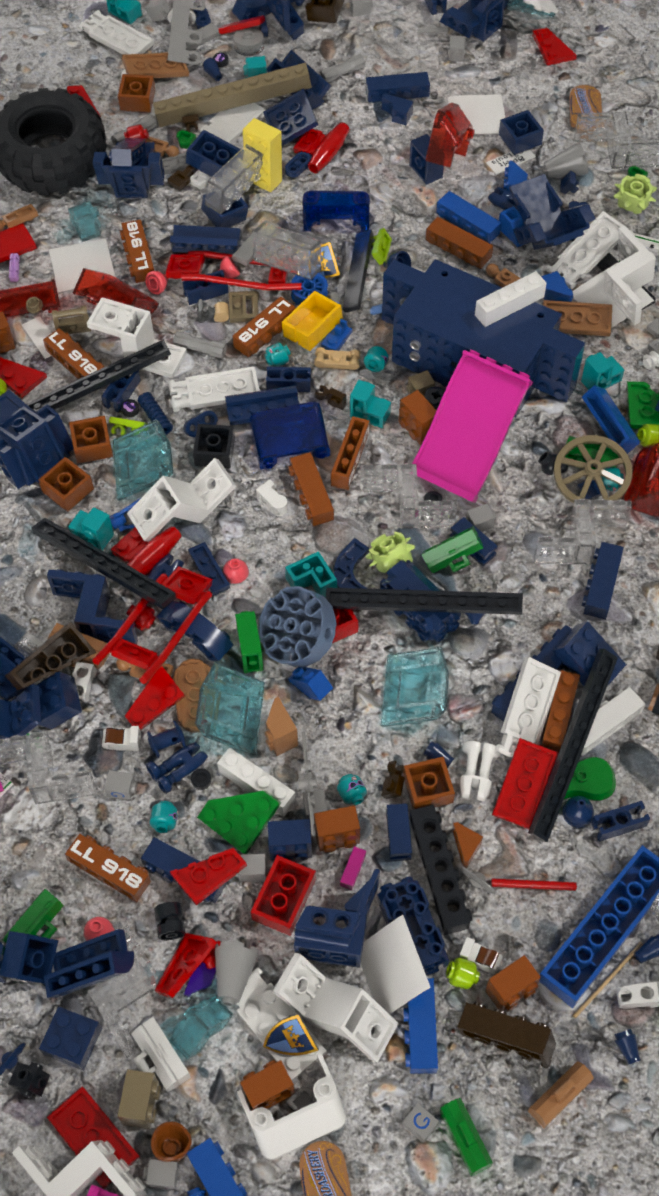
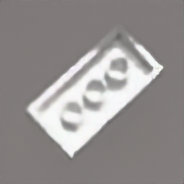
[205,144,263,214]
[252,222,321,280]

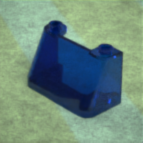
[303,191,370,232]
[250,402,330,470]

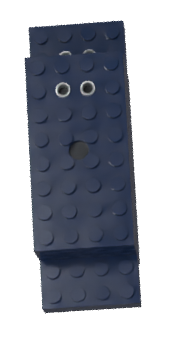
[382,259,585,418]

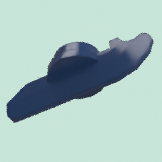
[0,1042,26,1076]

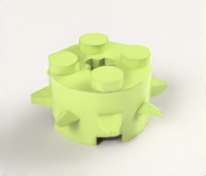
[614,174,657,214]
[366,532,415,573]

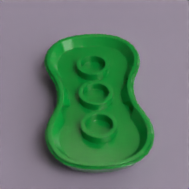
[564,756,616,801]

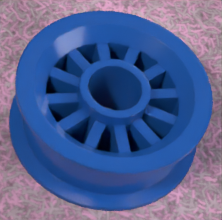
[291,271,328,306]

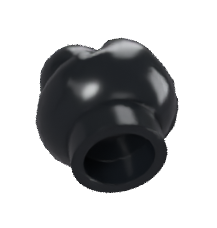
[538,451,568,475]

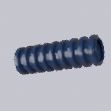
[137,392,173,436]

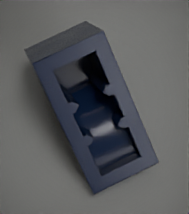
[382,93,414,126]

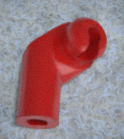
[203,940,221,969]

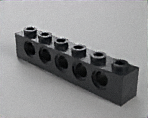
[409,805,472,935]

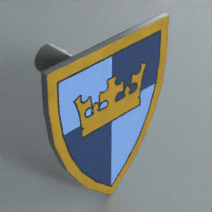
[299,242,340,278]
[263,1013,319,1055]

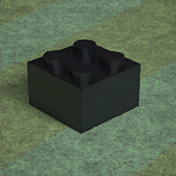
[193,424,235,469]

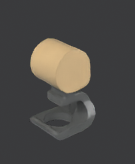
[197,299,229,323]

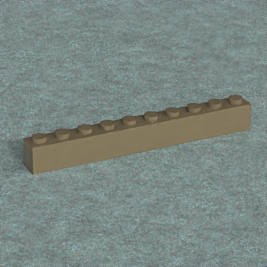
[153,63,312,127]

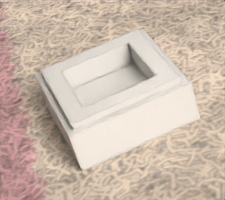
[190,170,211,190]

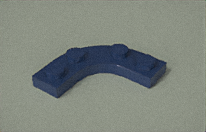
[334,538,369,589]

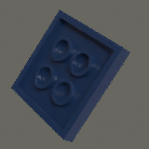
[263,88,319,146]

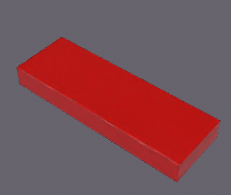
[218,15,265,35]

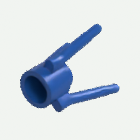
[110,498,141,532]

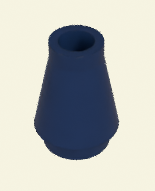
[203,58,223,81]
[423,741,454,768]
[634,934,659,964]
[614,1029,641,1065]

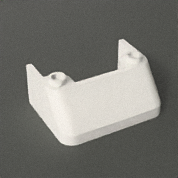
[237,1053,346,1160]

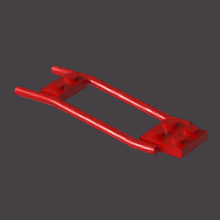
[166,251,303,291]
[93,566,213,684]

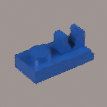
[321,319,353,351]

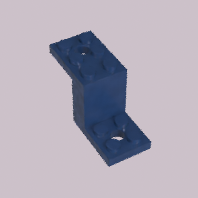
[47,569,138,645]
[0,684,41,747]

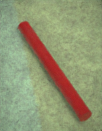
[491,878,577,891]

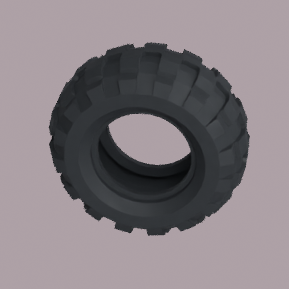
[0,88,107,196]

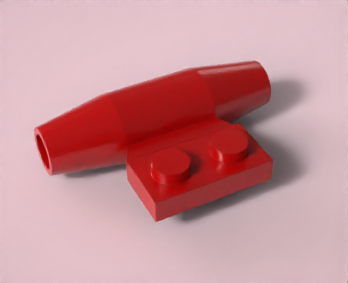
[293,122,350,174]
[111,526,182,575]

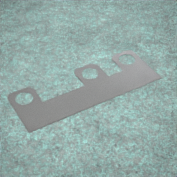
[168,0,206,65]

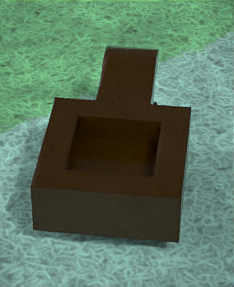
[167,165,195,191]
[315,385,346,410]
[381,760,405,799]

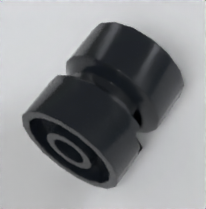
[154,902,186,941]

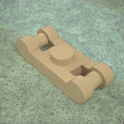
[314,347,361,370]

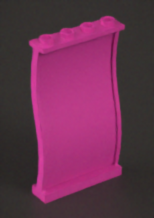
[407,349,533,503]

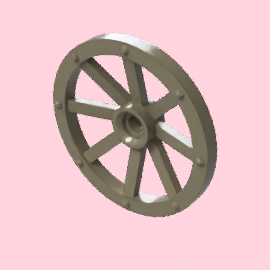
[554,435,632,509]

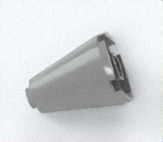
[542,143,588,179]
[215,941,258,1007]

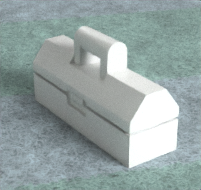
[131,1017,191,1092]

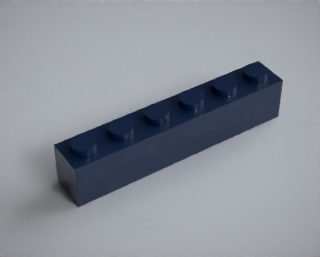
[491,625,572,722]

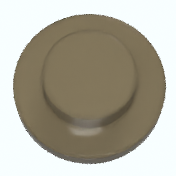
[26,297,43,313]

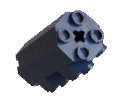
[380,560,461,643]
[377,876,449,976]

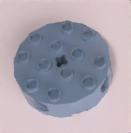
[258,586,337,667]

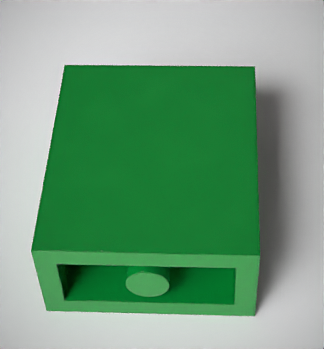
[235,611,264,673]

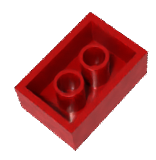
[250,855,316,936]

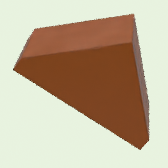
[452,822,483,868]

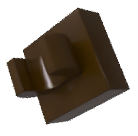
[181,114,199,132]

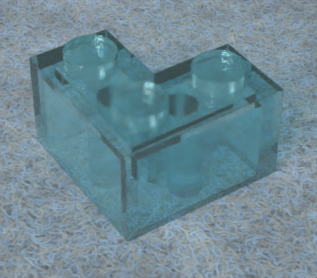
[68,201,101,242]
[169,996,234,1060]

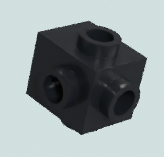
[9,1062,50,1098]

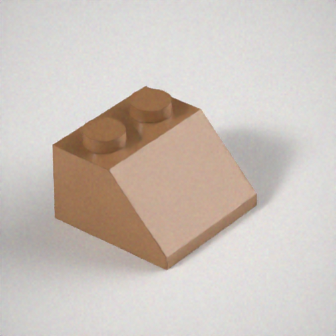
[265,697,298,756]

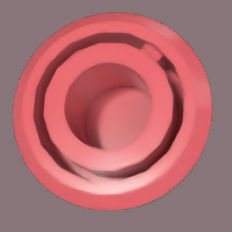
[218,256,240,278]
[145,271,168,295]
[223,559,249,584]
[84,917,114,941]

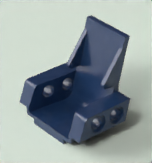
[265,0,305,41]
[440,0,510,42]
[93,142,165,198]
[509,174,596,250]
[0,390,74,489]
[294,869,380,968]

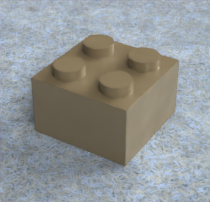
[117,1069,162,1130]

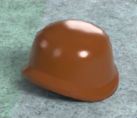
[151,1122,192,1162]

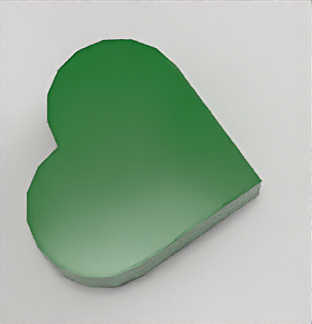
[176,130,196,149]
[627,166,648,177]

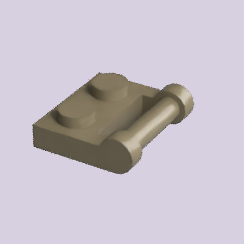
[228,291,259,323]
[52,305,91,334]

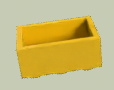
[281,291,343,351]

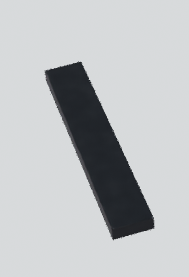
[342,229,374,313]

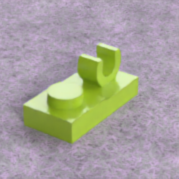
[371,228,392,265]
[109,417,149,436]

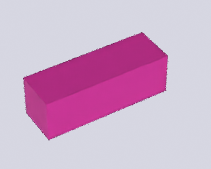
[340,846,366,890]

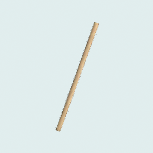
[572,942,643,1019]

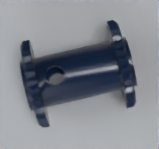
[147,721,186,758]

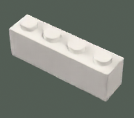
[475,271,547,327]
[581,687,646,756]
[217,748,296,817]

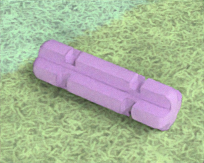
[9,253,20,282]

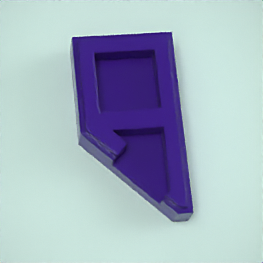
[184,961,216,997]

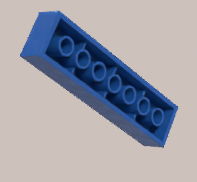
[539,845,659,1009]

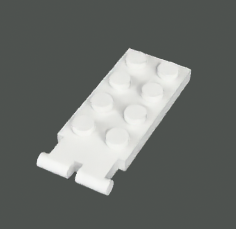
[77,10,154,55]
[546,211,629,289]
[168,366,260,412]
[495,657,561,758]
[236,967,327,1082]

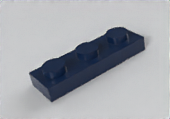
[188,542,230,596]

